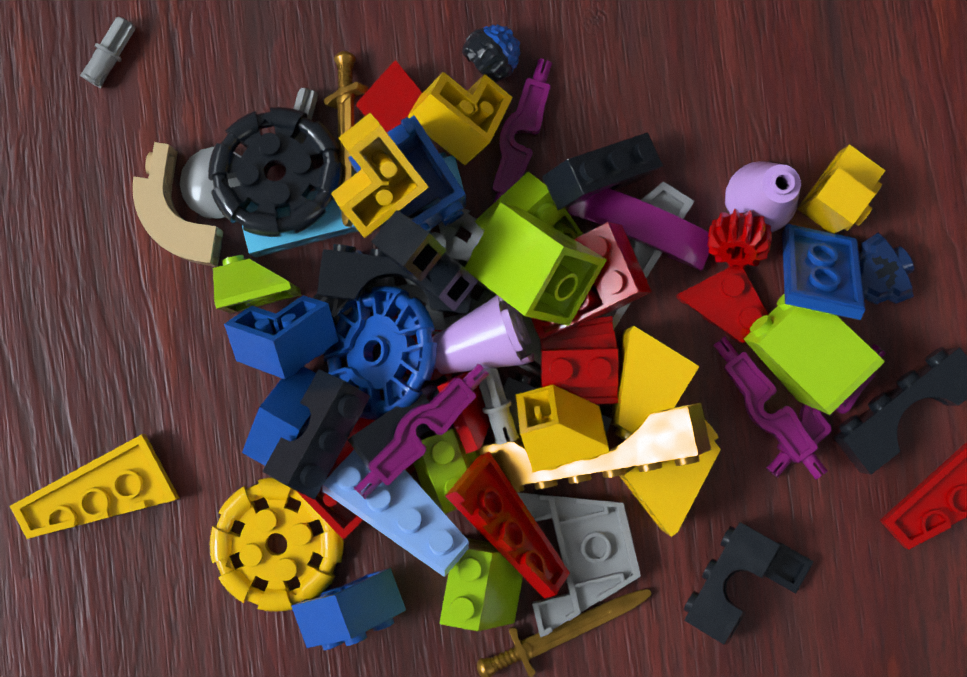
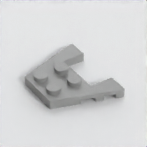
[517,492,641,637]

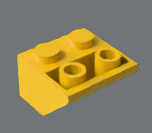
[516,385,610,473]

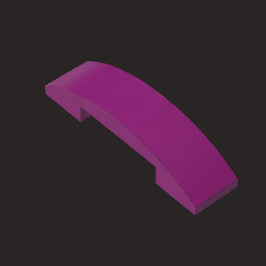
[568,188,709,271]

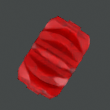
[707,209,772,269]

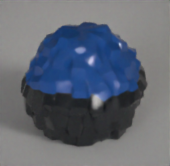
[462,24,520,83]

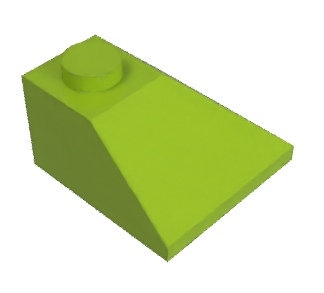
[213,255,301,314]

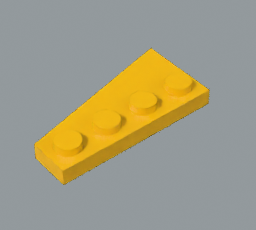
[10,434,180,539]

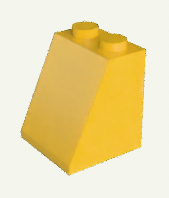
[611,326,699,441]
[620,420,721,537]

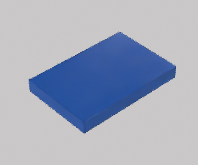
[782,224,865,320]

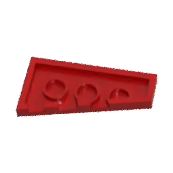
[445,451,570,599]

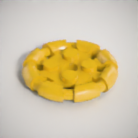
[210,477,344,612]

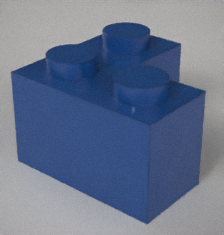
[224,295,339,379]
[242,366,316,466]
[291,568,406,650]

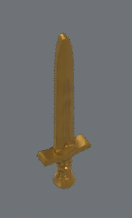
[323,51,368,227]
[477,589,651,677]

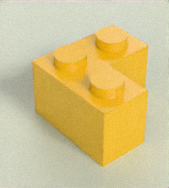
[408,72,513,165]
[331,113,429,238]
[797,144,886,234]

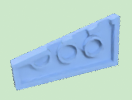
[322,450,469,577]

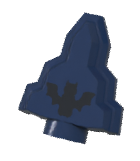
[859,232,914,304]

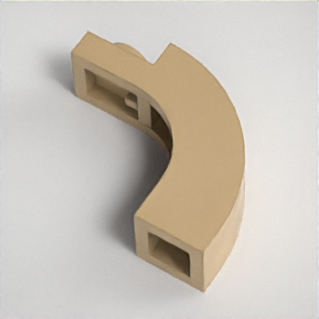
[133,142,223,267]

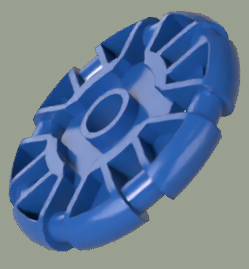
[324,286,437,420]

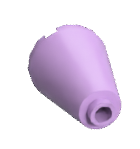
[725,161,801,232]
[432,295,534,374]

